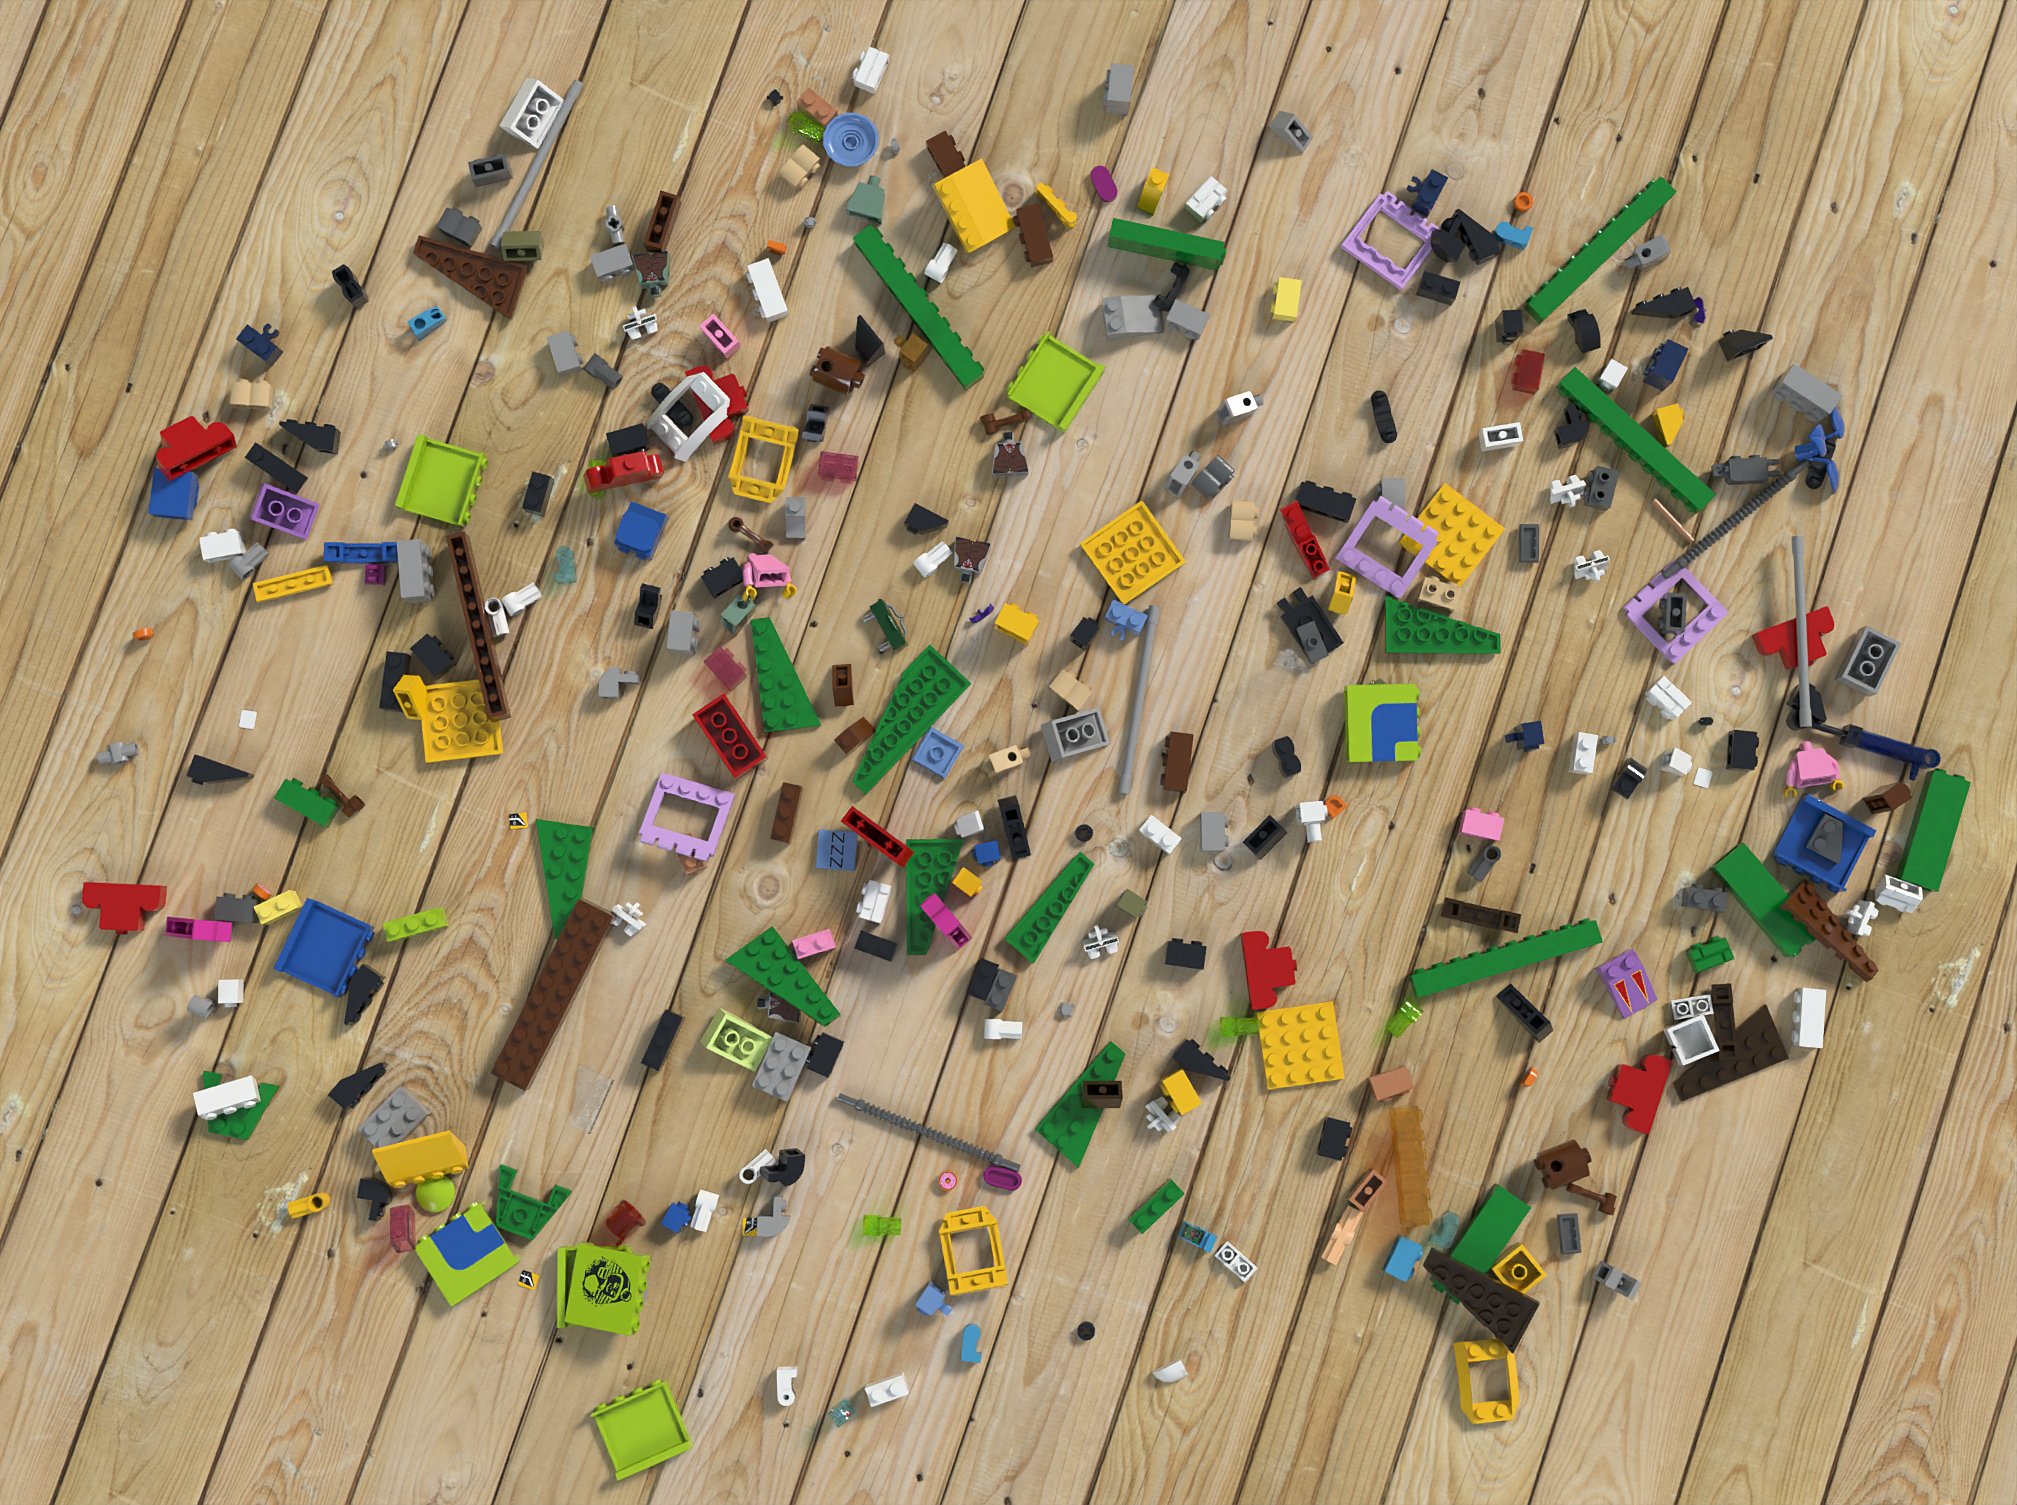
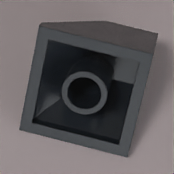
[855,315,885,367]
[1718,330,1773,362]

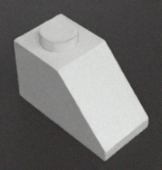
[1659,748,1692,776]
[954,811,984,838]

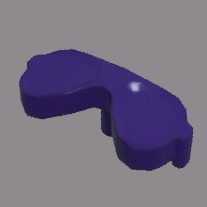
[1694,297,1706,324]
[969,604,994,624]

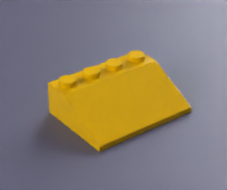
[932,158,1016,253]
[372,1130,469,1188]

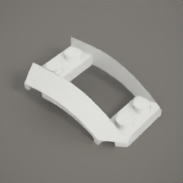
[647,372,730,462]

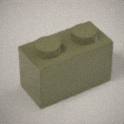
[501,231,544,261]
[1115,889,1148,919]

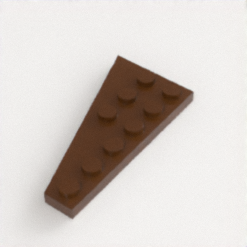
[413,235,528,321]
[1779,879,1879,982]

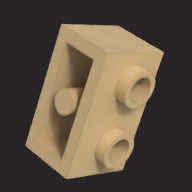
[1416,576,1462,613]

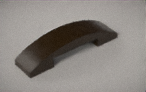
[1441,897,1521,933]
[1711,983,1740,1062]

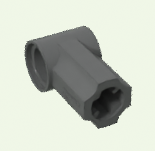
[583,353,623,390]
[1467,845,1501,882]

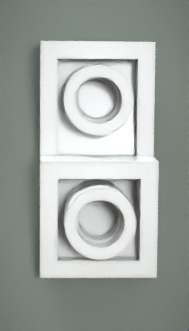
[1671,994,1714,1020]
[1215,1241,1258,1283]

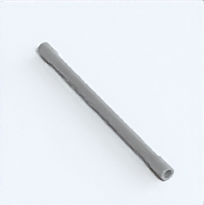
[490,80,584,250]
[1792,536,1812,727]
[1118,605,1160,795]

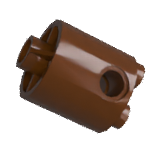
[809,346,865,396]
[1534,1139,1592,1190]

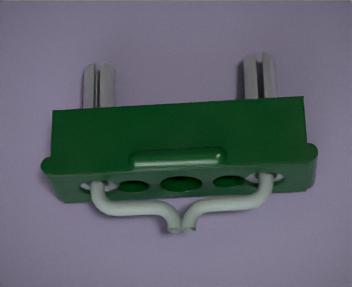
[862,599,908,652]

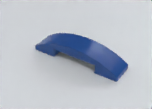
[324,542,398,564]

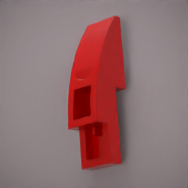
[1279,500,1330,578]

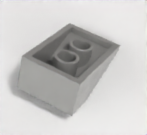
[1101,296,1163,341]
[1041,708,1110,761]

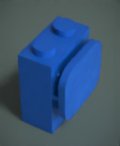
[148,468,199,521]
[614,501,669,561]

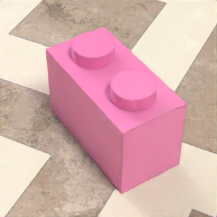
[700,314,741,359]
[1458,807,1504,842]
[792,929,836,959]

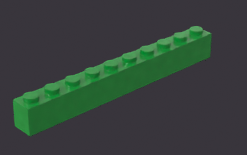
[1524,176,1677,324]
[853,225,984,391]
[1556,367,1716,514]
[1409,918,1603,998]

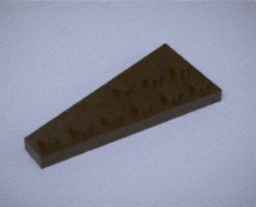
[1673,1004,1789,1101]
[1423,1247,1540,1354]

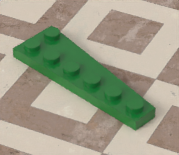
[1005,852,1094,964]

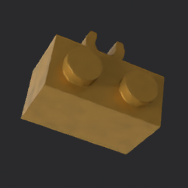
[894,334,929,372]

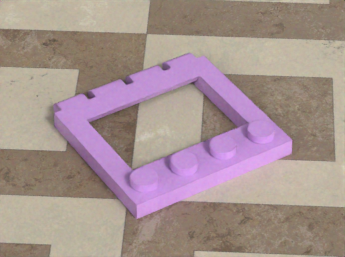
[1341,191,1440,291]
[1336,496,1439,599]
[1623,561,1729,665]
[639,772,735,862]

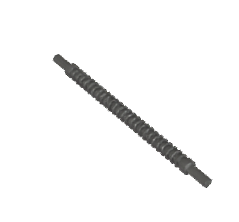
[1662,459,1809,579]
[837,1093,1020,1172]

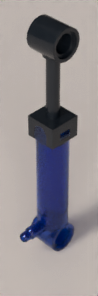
[1786,710,1941,781]

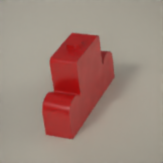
[685,365,749,445]
[156,416,237,482]
[583,451,664,493]
[1752,606,1835,670]
[841,806,914,868]
[82,882,167,935]
[1240,931,1297,1010]
[1607,1054,1673,1135]

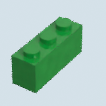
[274,778,340,828]
[1128,1178,1185,1234]

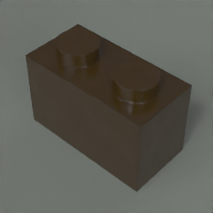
[1080,1081,1123,1108]

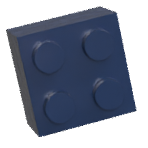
[1642,339,1688,391]

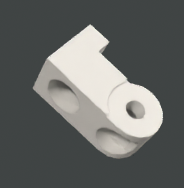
[777,1366,798,1406]

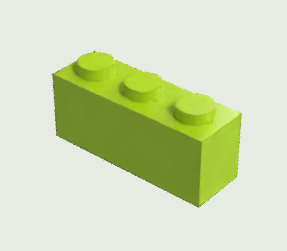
[383,907,449,942]

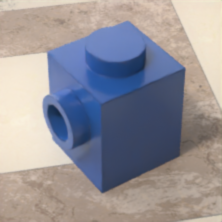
[971,840,1001,867]
[661,1201,692,1233]

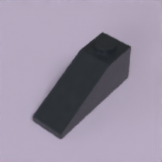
[244,442,308,494]
[187,754,254,785]
[998,795,1031,860]
[1496,983,1554,1043]

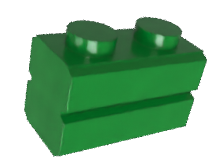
[1686,935,1734,973]

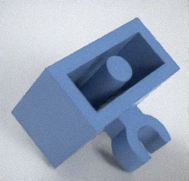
[1104,599,1148,641]
[915,1281,952,1316]

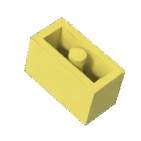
[1270,277,1302,322]
[254,890,303,925]

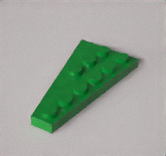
[1385,596,1501,654]
[751,617,822,733]
[536,819,594,939]
[906,839,964,955]
[725,926,841,1027]
[1035,1041,1126,1168]

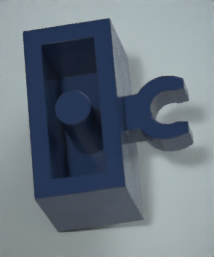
[1407,169,1448,217]
[236,323,283,366]
[1505,721,1545,752]

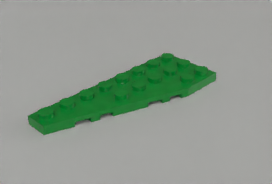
[852,645,971,795]

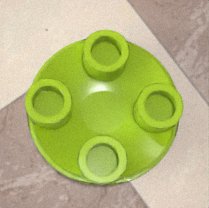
[416,1175,455,1212]

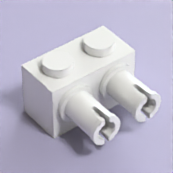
[1295,801,1327,843]

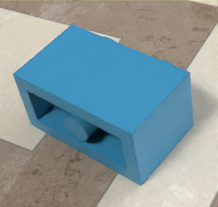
[1382,1234,1423,1282]

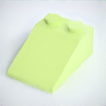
[700,1008,773,1072]

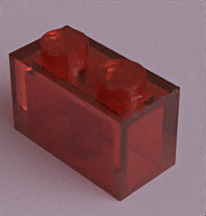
[1511,349,1545,395]

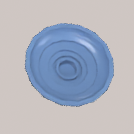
[823,113,878,166]

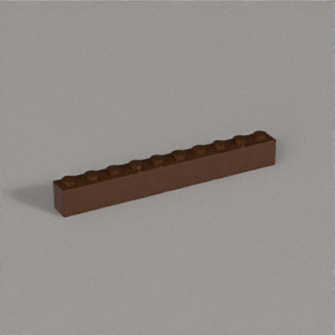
[446,531,511,722]

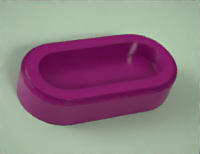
[1090,166,1117,202]
[984,1166,1022,1191]

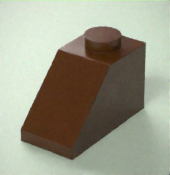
[832,664,854,707]
[834,717,876,756]

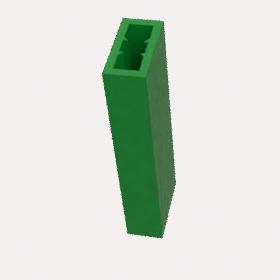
[1107,218,1227,271]
[1895,768,1971,892]
[1710,843,1816,957]
[1430,1183,1531,1305]

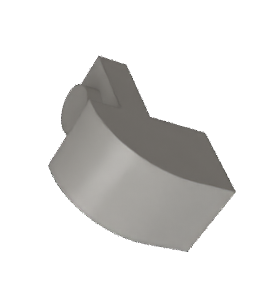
[598,666,640,699]
[757,1195,790,1237]
[1592,1261,1642,1300]

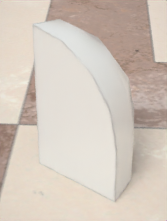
[1152,1358,1188,1383]

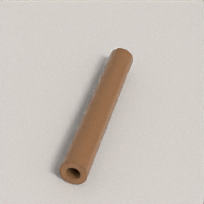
[1650,498,1695,544]

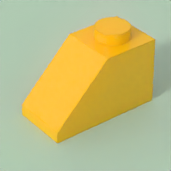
[1137,167,1170,215]
[1652,403,1684,448]
[1328,571,1356,615]
[393,675,427,720]
[952,867,983,897]

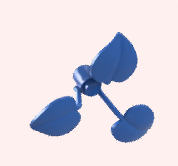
[1795,407,1845,494]

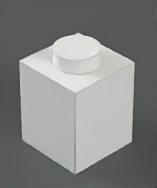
[1596,359,1628,392]
[218,980,244,1007]

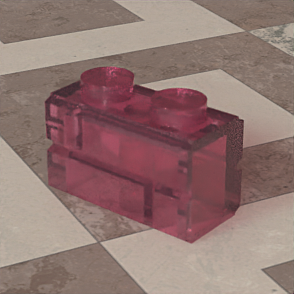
[818,451,859,484]
[704,646,747,691]
[390,1204,416,1253]

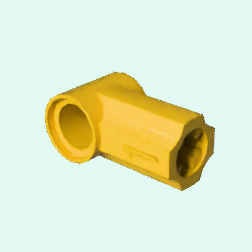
[288,1192,331,1219]

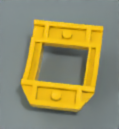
[728,416,799,503]
[939,1206,1008,1297]
[1453,1339,1519,1425]

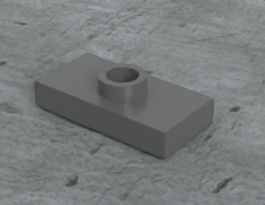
[1519,524,1539,563]
[1295,621,1329,664]
[1557,1213,1581,1254]

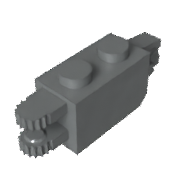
[1711,455,1781,485]

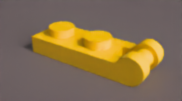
[1035,182,1077,228]

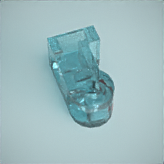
[555,546,577,584]
[1428,1211,1460,1250]
[828,1398,856,1428]

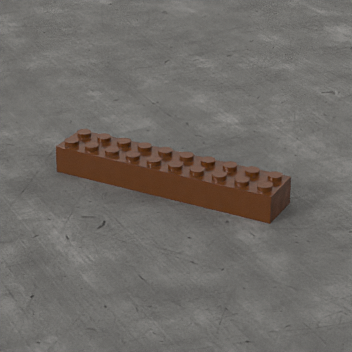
[491,898,617,1091]

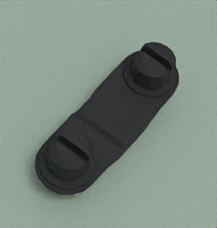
[1153,262,1190,312]
[651,383,693,427]
[1371,390,1397,443]
[1805,438,1836,489]

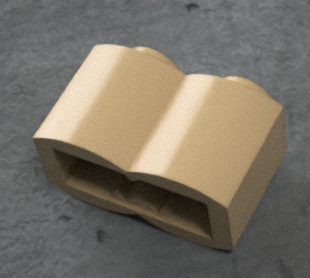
[778,145,821,190]
[230,379,273,410]
[1229,500,1258,542]
[1048,669,1092,712]

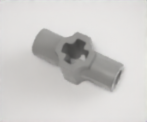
[605,206,625,246]
[97,742,139,765]

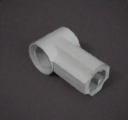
[229,542,270,580]
[187,995,218,1019]

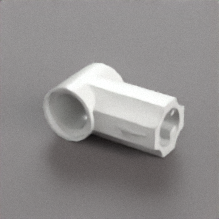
[924,243,958,283]
[913,541,953,578]
[501,582,543,617]
[485,598,510,637]
[984,1019,1022,1039]
[739,1149,777,1184]
[690,1189,720,1232]

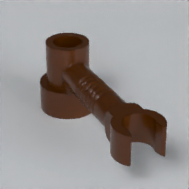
[979,410,1031,435]
[728,517,774,553]
[319,774,365,818]
[1566,1183,1617,1216]

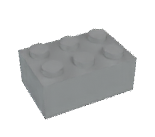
[1771,364,1843,422]
[397,539,435,604]
[1835,626,1901,697]
[752,1032,813,1102]
[358,1086,431,1148]

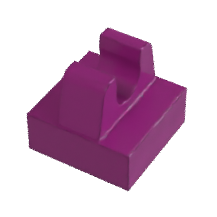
[364,564,387,585]

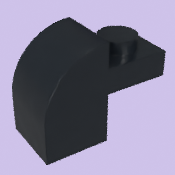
[1431,217,1465,263]
[1567,309,1601,353]
[802,404,829,442]
[1554,404,1588,449]
[634,583,662,629]
[1610,757,1647,800]
[760,1148,805,1187]
[357,1177,392,1221]

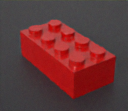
[692,693,769,780]

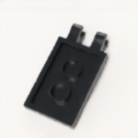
[1277,587,1344,664]

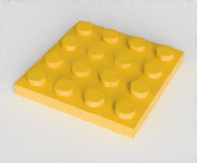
[1398,483,1505,588]
[1080,500,1186,605]
[421,679,504,763]
[1256,1001,1345,1089]

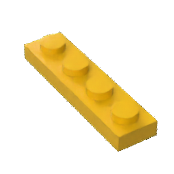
[253,565,333,603]

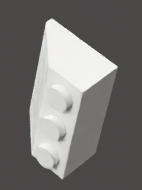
[500,78,565,149]

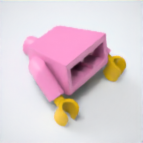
[742,553,797,601]
[1783,741,1844,798]

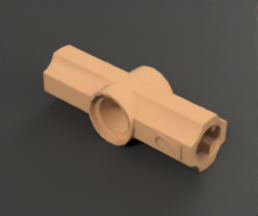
[1320,1205,1363,1265]

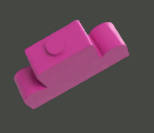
[920,893,972,950]
[164,917,233,942]

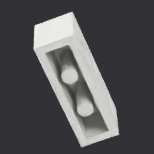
[746,258,789,323]
[1791,988,1826,1048]
[193,1075,261,1120]

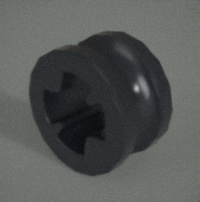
[1075,824,1093,842]
[1078,1321,1095,1341]

